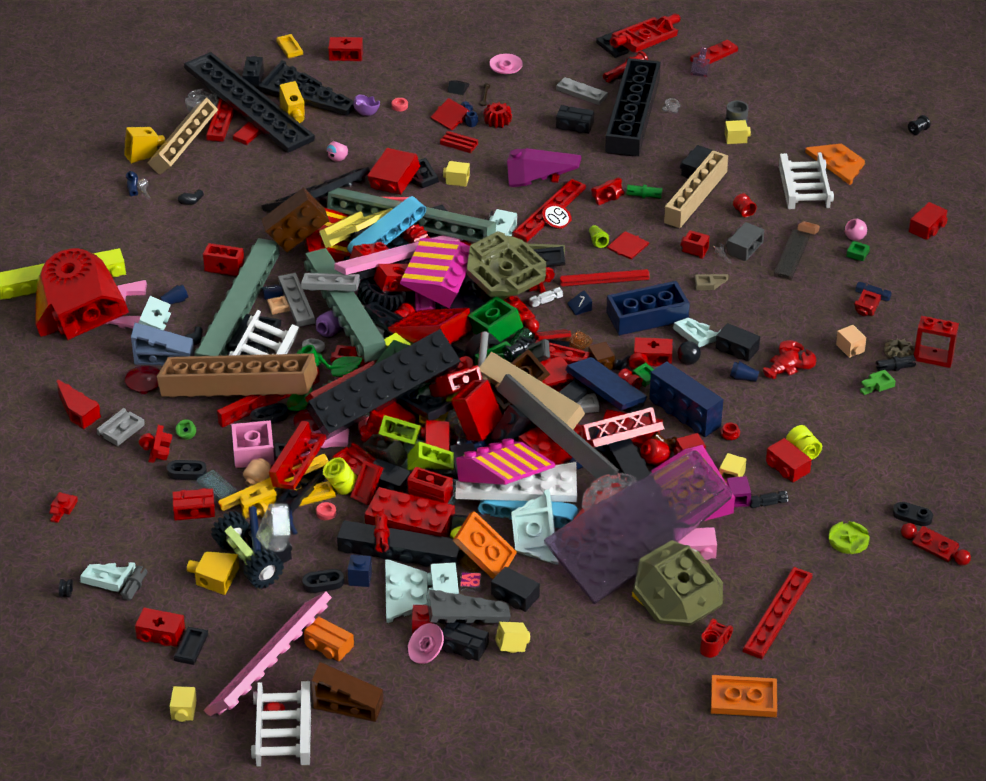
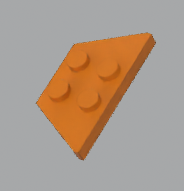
[805,143,865,185]

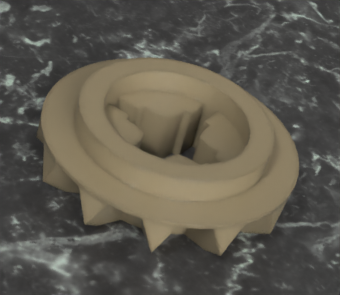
[884,338,915,359]

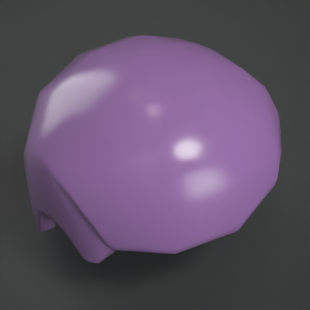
[353,94,380,116]

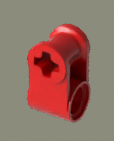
[700,618,733,658]

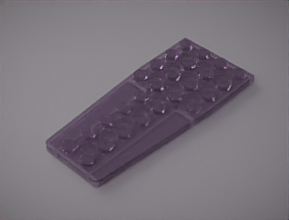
[544,450,732,604]

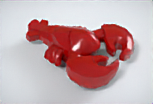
[762,340,817,379]

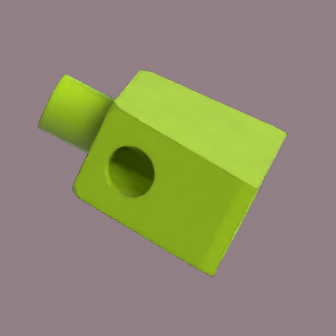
[379,415,421,445]

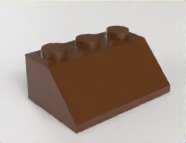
[490,349,550,411]

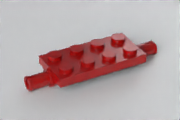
[610,13,681,53]

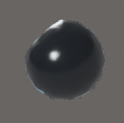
[677,341,701,365]

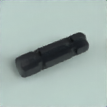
[750,491,789,508]

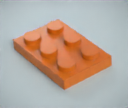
[453,511,517,579]
[711,675,777,717]

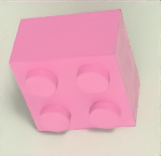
[231,421,275,468]

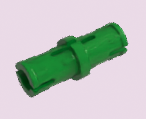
[626,184,662,199]

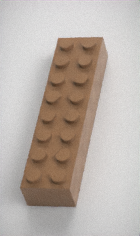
[157,353,318,398]

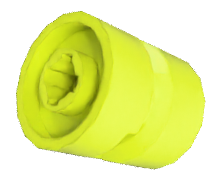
[786,425,822,459]
[323,457,357,495]

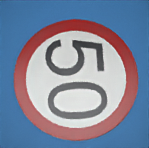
[542,204,572,228]

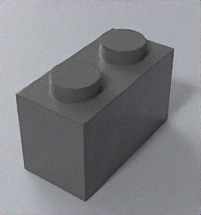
[726,222,764,261]

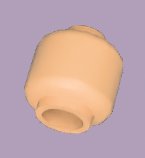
[243,458,271,487]

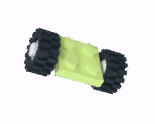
[211,511,284,589]

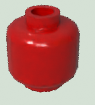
[641,438,670,466]

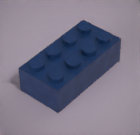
[606,281,690,335]
[649,361,723,437]

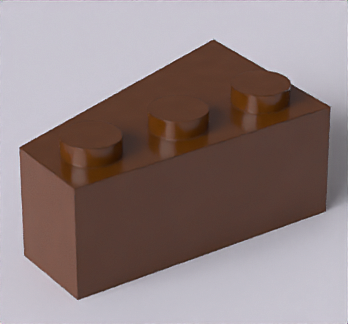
[311,662,384,722]

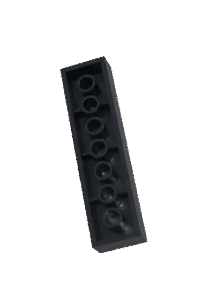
[605,58,661,156]
[306,329,461,440]

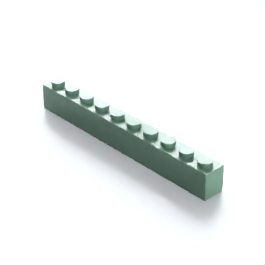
[327,188,497,242]
[194,238,280,356]
[304,248,386,363]

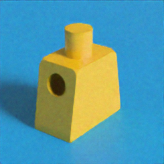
[280,81,304,123]
[124,127,165,163]
[187,552,239,595]

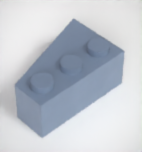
[131,322,194,366]

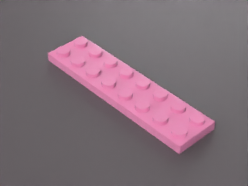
[204,592,332,716]

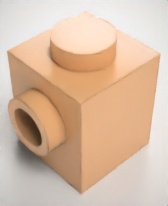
[836,325,866,358]

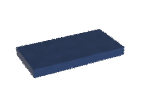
[565,357,647,411]

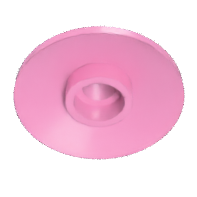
[490,54,523,74]
[408,623,444,664]

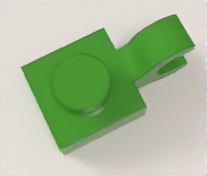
[860,370,896,395]

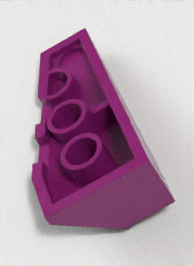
[507,148,582,187]

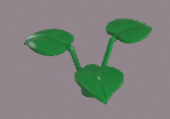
[287,345,362,411]

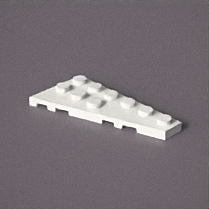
[455,462,577,502]

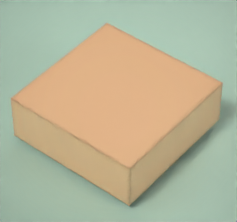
[267,296,290,315]

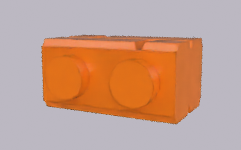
[304,616,354,662]

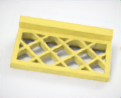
[319,208,392,248]

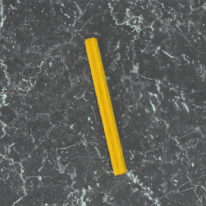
[218,454,328,511]

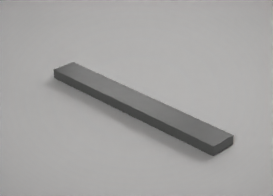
[497,374,619,486]

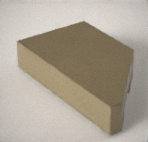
[694,274,728,290]

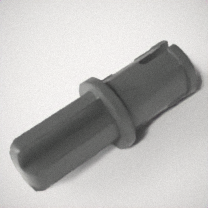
[121,566,148,600]

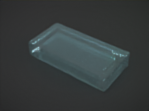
[197,470,238,501]

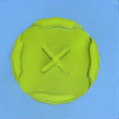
[829,521,869,554]

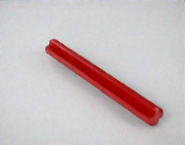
[560,269,650,287]

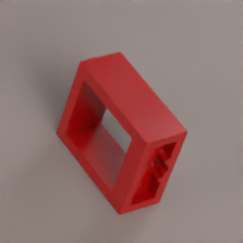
[914,316,959,368]

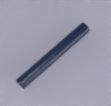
[248,506,261,555]

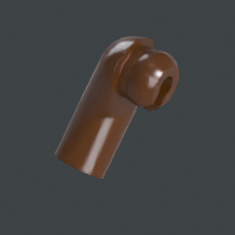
[651,432,677,451]

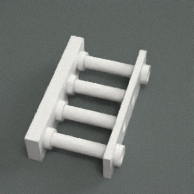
[779,153,834,209]
[229,310,299,355]
[251,681,311,766]

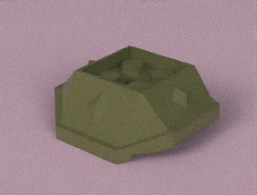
[466,231,546,300]
[633,540,723,627]

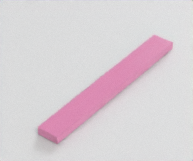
[335,235,461,275]

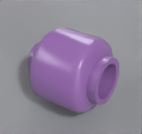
[316,310,343,337]

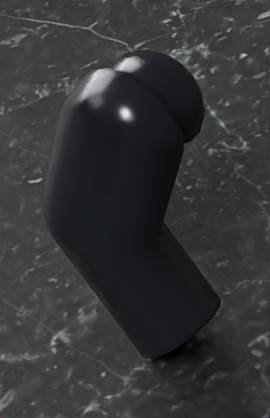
[178,189,204,205]
[185,327,203,346]

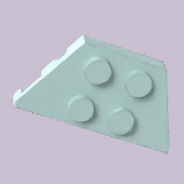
[511,489,559,564]
[385,560,428,623]

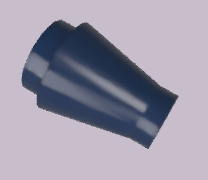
[160,285,189,304]
[730,361,759,382]

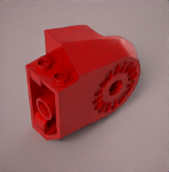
[35,248,129,340]

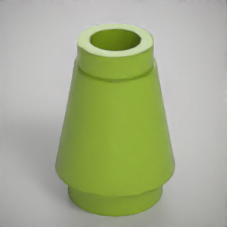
[589,225,609,248]

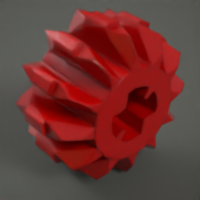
[483,102,512,128]
[402,224,430,244]

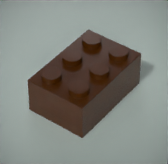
[261,187,329,252]

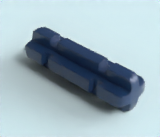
[856,282,892,301]

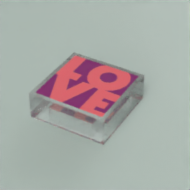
[459,572,482,593]

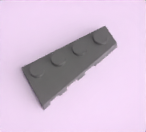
[426,589,511,623]

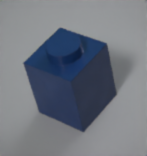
[348,555,372,587]

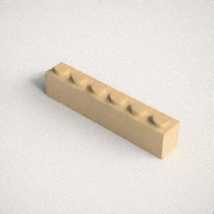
[147,97,218,174]
[664,151,728,228]
[479,351,585,429]

